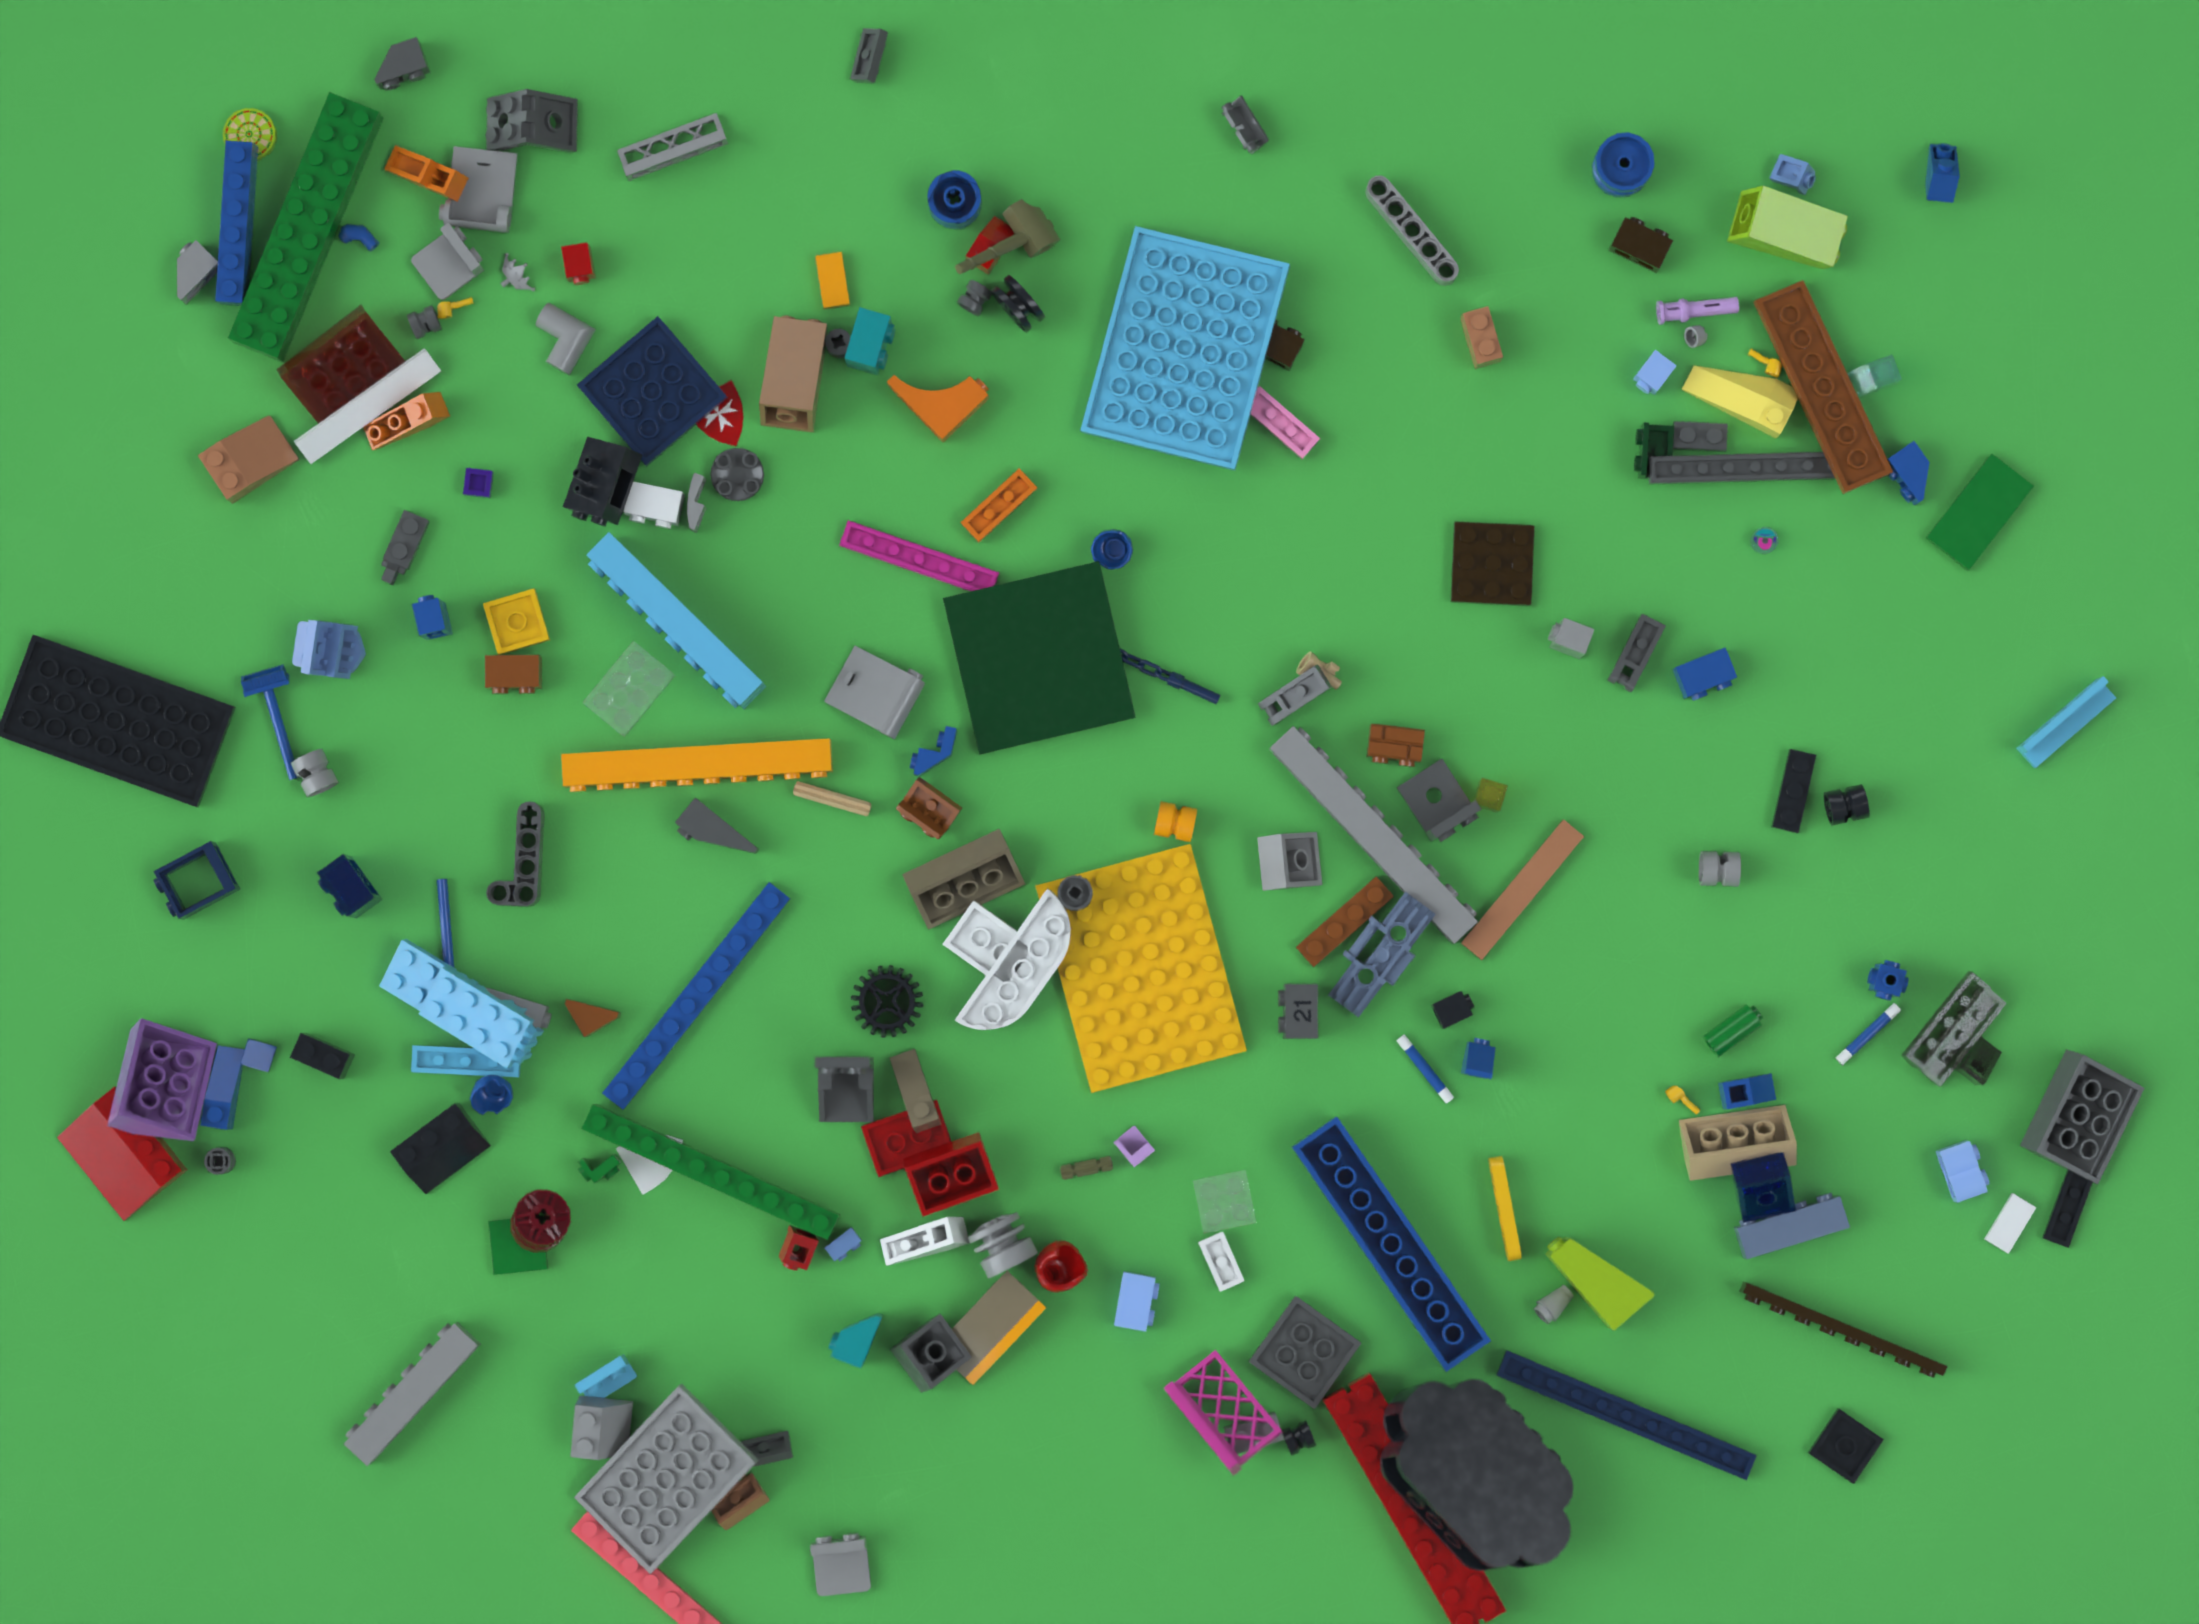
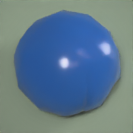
[1091,529,1134,570]
[470,1075,514,1115]

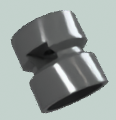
[1058,875,1092,911]

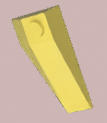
[1681,366,1798,439]

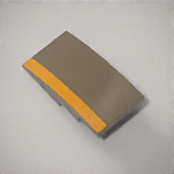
[952,1270,1046,1385]

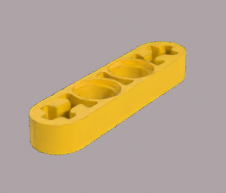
[1488,1156,1522,1262]

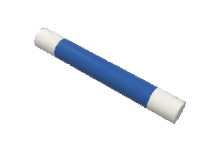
[1835,1003,1901,1066]
[1396,1034,1454,1104]

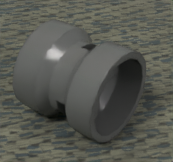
[957,280,992,316]
[407,305,442,339]
[204,1147,236,1175]

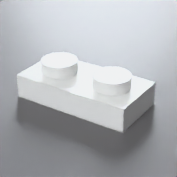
[1198,1231,1244,1292]

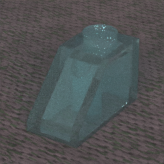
[1847,355,1902,398]

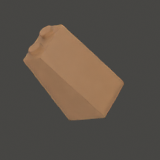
[759,315,827,432]

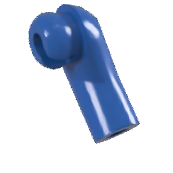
[338,224,379,251]

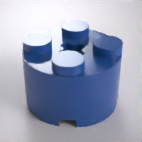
[928,170,982,229]

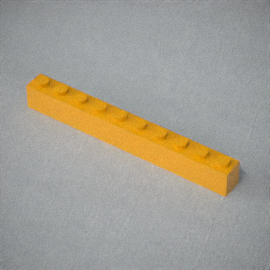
[561,738,833,792]

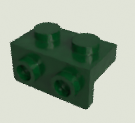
[1634,422,1674,479]

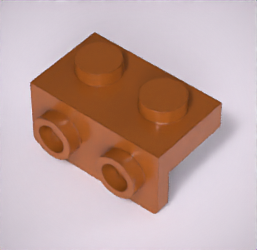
[896,776,962,840]

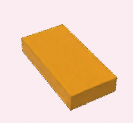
[815,252,850,309]

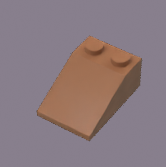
[198,415,300,504]

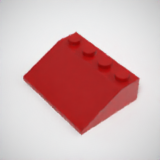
[57,1086,188,1221]

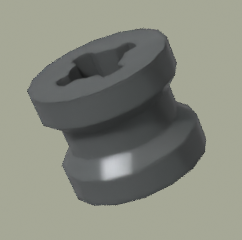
[825,329,850,358]

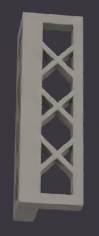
[617,113,728,181]

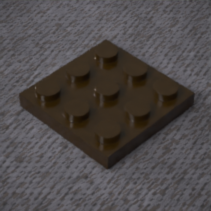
[1450,522,1535,606]

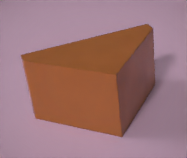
[565,999,621,1037]

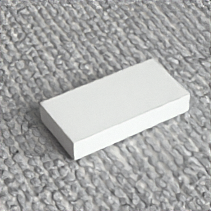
[1984,1193,2036,1254]

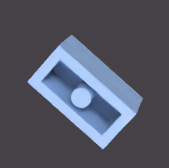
[1114,1271,1160,1331]

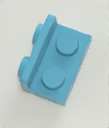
[575,1354,637,1398]

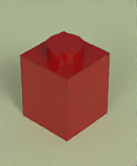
[561,242,595,285]

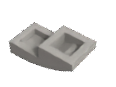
[687,473,706,533]

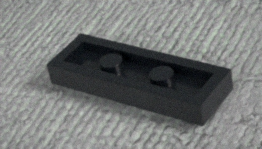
[1771,749,1816,833]

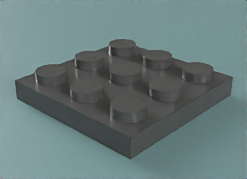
[1248,1295,1361,1409]

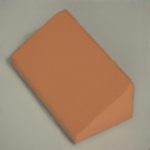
[711,1473,770,1530]

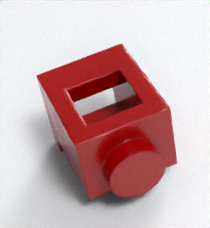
[779,1225,819,1271]

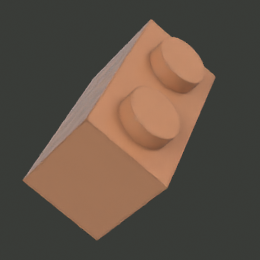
[1460,306,1503,369]

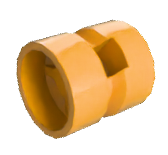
[1154,801,1198,843]

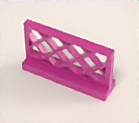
[1164,1350,1283,1476]

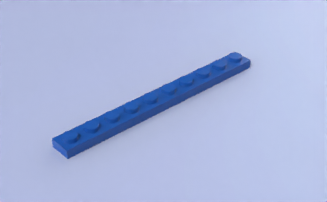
[602,882,790,1110]

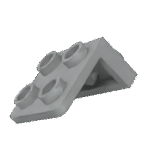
[411,223,484,300]
[810,1533,871,1596]

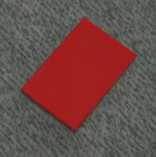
[861,1100,952,1177]

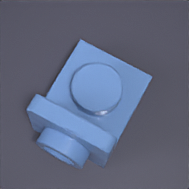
[1770,154,1815,195]

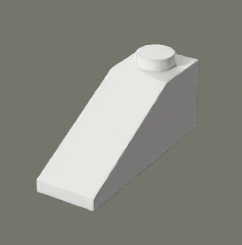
[880,1217,970,1266]

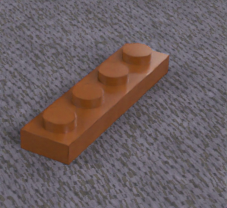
[1296,876,1394,967]

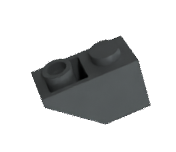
[375,37,431,91]

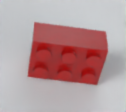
[903,1132,999,1217]

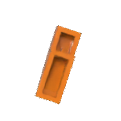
[384,145,469,202]

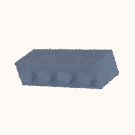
[1734,1193,1850,1259]

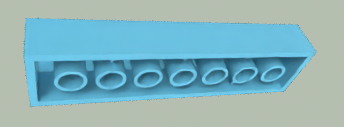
[587,532,766,709]

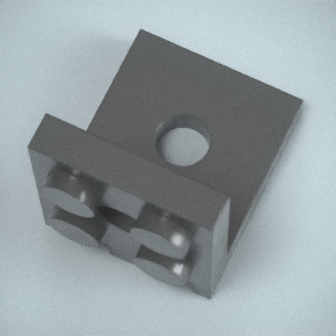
[486,89,577,153]
[1397,759,1481,842]

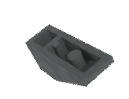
[675,798,759,854]

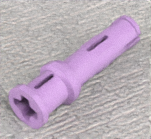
[1656,297,1739,325]

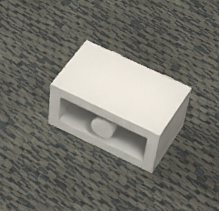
[623,482,685,529]

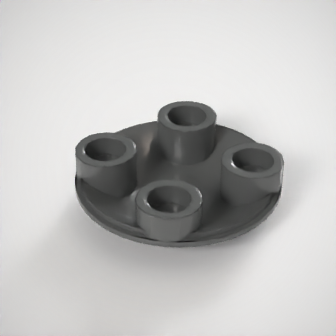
[711,448,764,501]

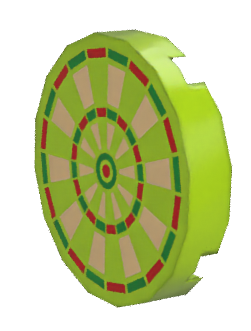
[223,108,277,161]

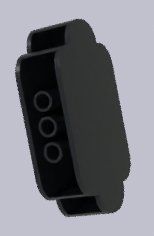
[1380,1379,1574,1571]

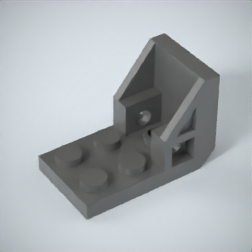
[815,1057,874,1122]

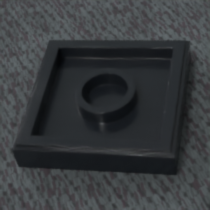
[1808,1408,1884,1484]

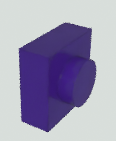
[463,468,494,498]

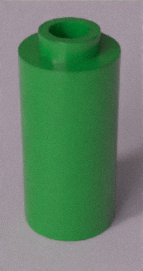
[1702,1004,1763,1058]

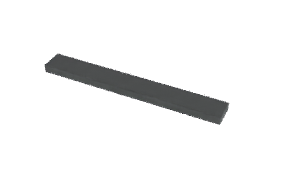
[1647,452,1835,484]

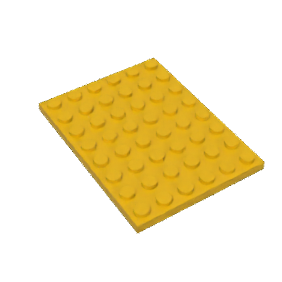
[1035,844,1247,1093]

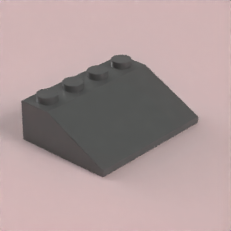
[2020,1049,2144,1184]

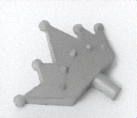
[501,253,535,291]

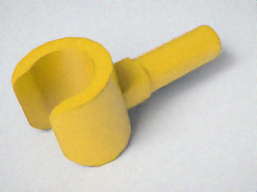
[437,297,473,319]
[1748,348,1782,378]
[1665,1085,1700,1115]

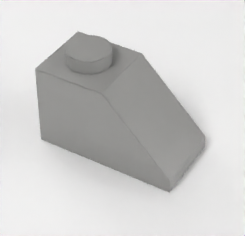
[177,240,218,304]

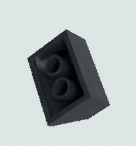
[390,1103,491,1194]

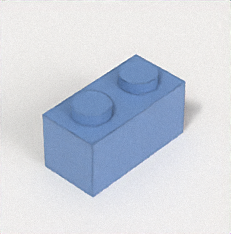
[825,1227,862,1261]

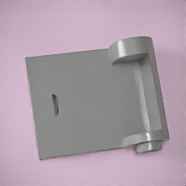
[439,146,518,233]
[824,646,925,740]

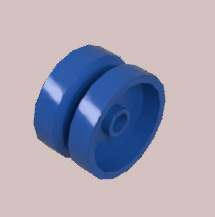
[1592,132,1654,197]

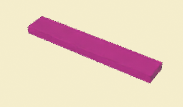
[839,520,999,592]

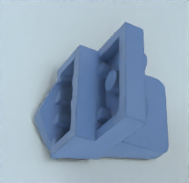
[292,620,366,679]

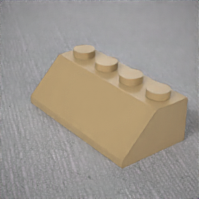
[1679,1105,1797,1181]

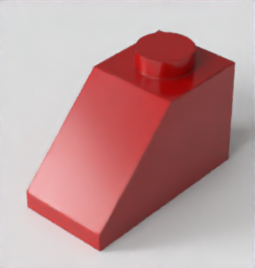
[966,216,1015,275]

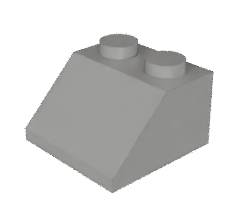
[1257,832,1322,891]
[570,1395,633,1460]

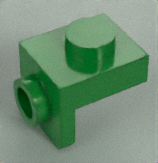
[578,1154,622,1183]

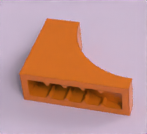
[887,375,989,442]

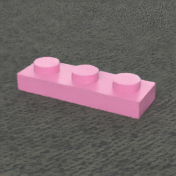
[1251,386,1320,459]

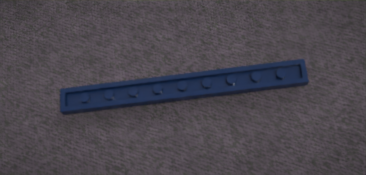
[1496,1350,1757,1480]

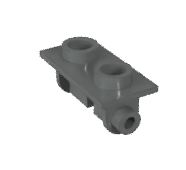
[1221,95,1269,154]

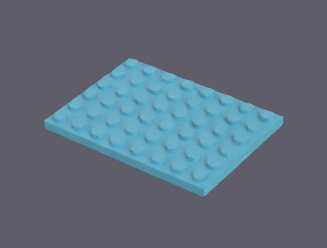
[1080,226,1290,471]

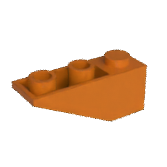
[363,392,450,451]

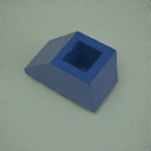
[1925,143,1960,203]
[1887,441,1930,506]
[1718,1073,1776,1109]

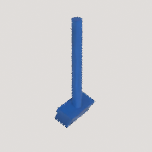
[241,664,300,780]

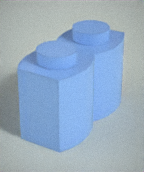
[1936,1140,1990,1203]

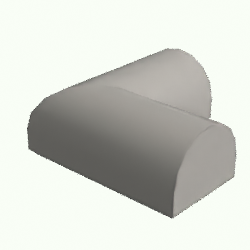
[536,302,596,375]

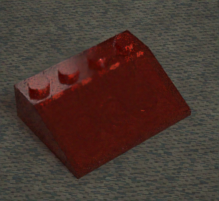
[277,305,406,424]

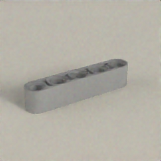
[1366,176,1459,286]

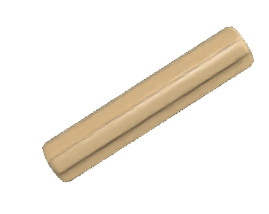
[793,781,871,816]

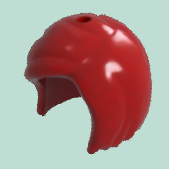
[1035,1240,1088,1292]

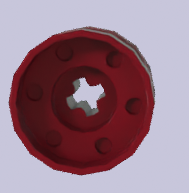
[510,1189,571,1253]

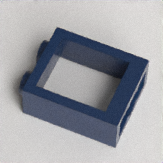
[153,841,240,920]

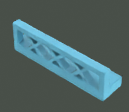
[2017,676,2116,768]

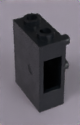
[563,437,643,527]

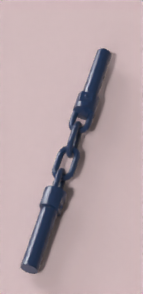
[1120,648,1221,704]

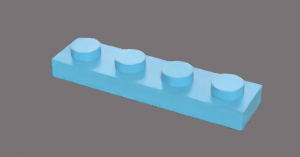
[411,1045,521,1077]

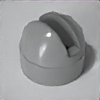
[1684,325,1708,348]

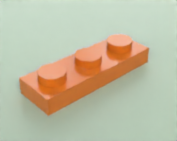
[960,468,1038,543]

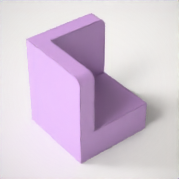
[1114,1126,1155,1167]

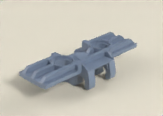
[1328,891,1436,1017]

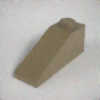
[890,1049,941,1133]

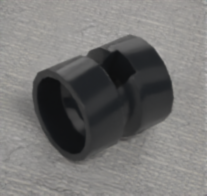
[1823,784,1870,826]

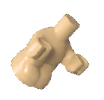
[1296,651,1342,698]

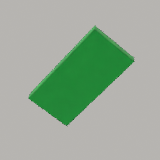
[1926,454,2034,571]

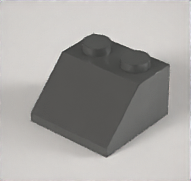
[890,1314,972,1393]

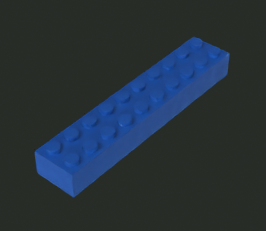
[1292,1116,1491,1372]

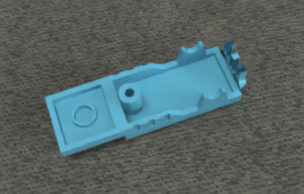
[379,939,544,1068]

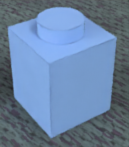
[1633,350,1677,395]

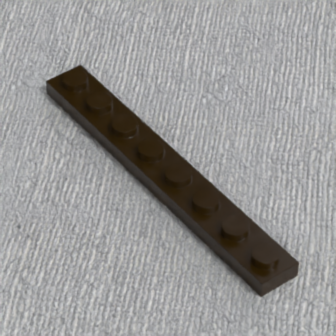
[1739,1281,1947,1378]

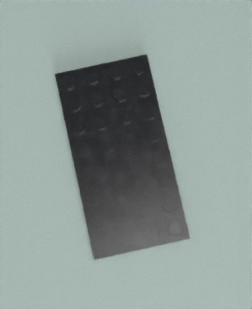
[0,635,236,808]

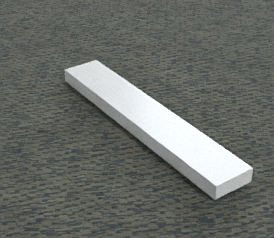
[294,348,441,464]

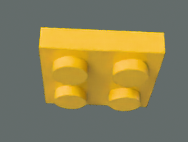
[483,588,550,655]

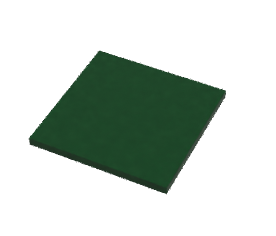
[943,561,1136,755]

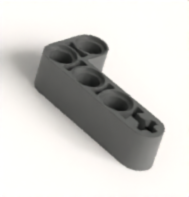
[486,801,545,907]

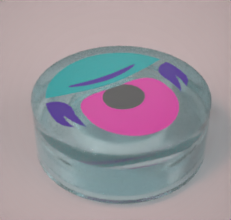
[1750,527,1778,554]

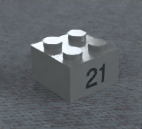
[1278,984,1318,1039]

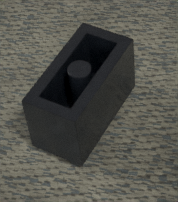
[290,1033,355,1079]

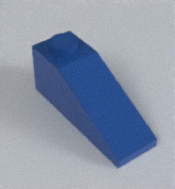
[200,1046,244,1130]

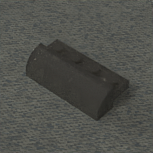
[1901,971,2007,1087]

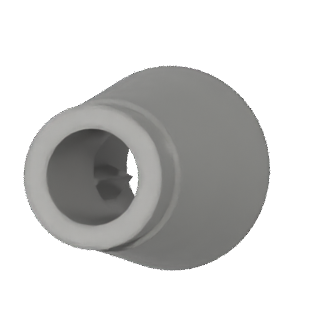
[1534,1285,1574,1324]

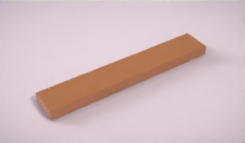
[1461,819,1584,960]

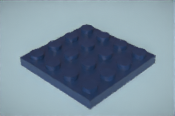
[577,316,728,467]

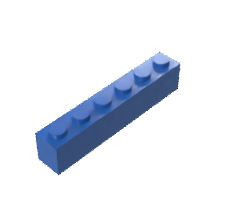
[215,141,258,306]

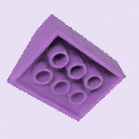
[107,1018,217,1141]

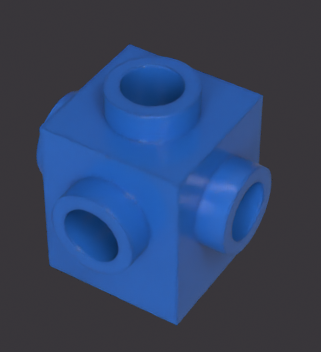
[1867,960,1909,1001]

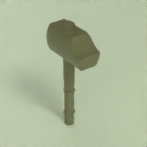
[955,199,1060,274]

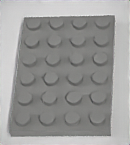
[574,1384,759,1574]

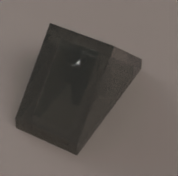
[1954,1036,2002,1085]

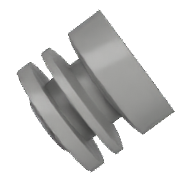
[967,1212,1038,1278]

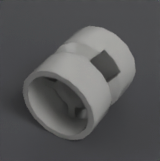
[291,749,339,798]
[1699,851,1741,887]

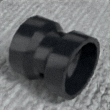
[1282,1421,1316,1456]

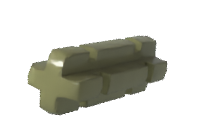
[1060,1156,1113,1180]

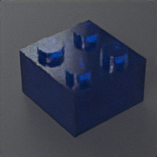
[317,854,383,919]
[1730,1152,1796,1223]

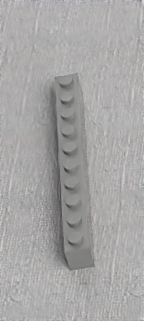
[1269,726,1478,944]

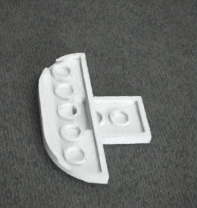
[942,888,1071,1030]

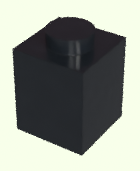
[1431,991,1475,1029]

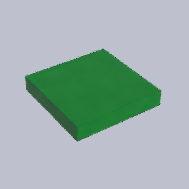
[488,1215,548,1275]

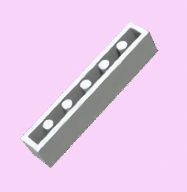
[344,1322,481,1466]

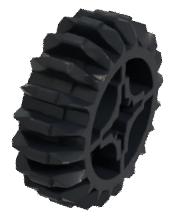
[851,965,924,1038]

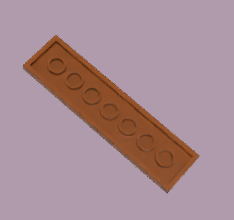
[1754,280,1893,495]

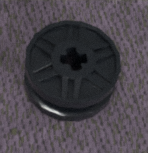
[991,275,1045,333]

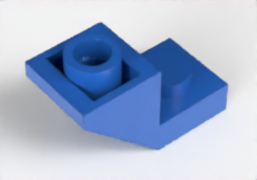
[910,726,957,776]

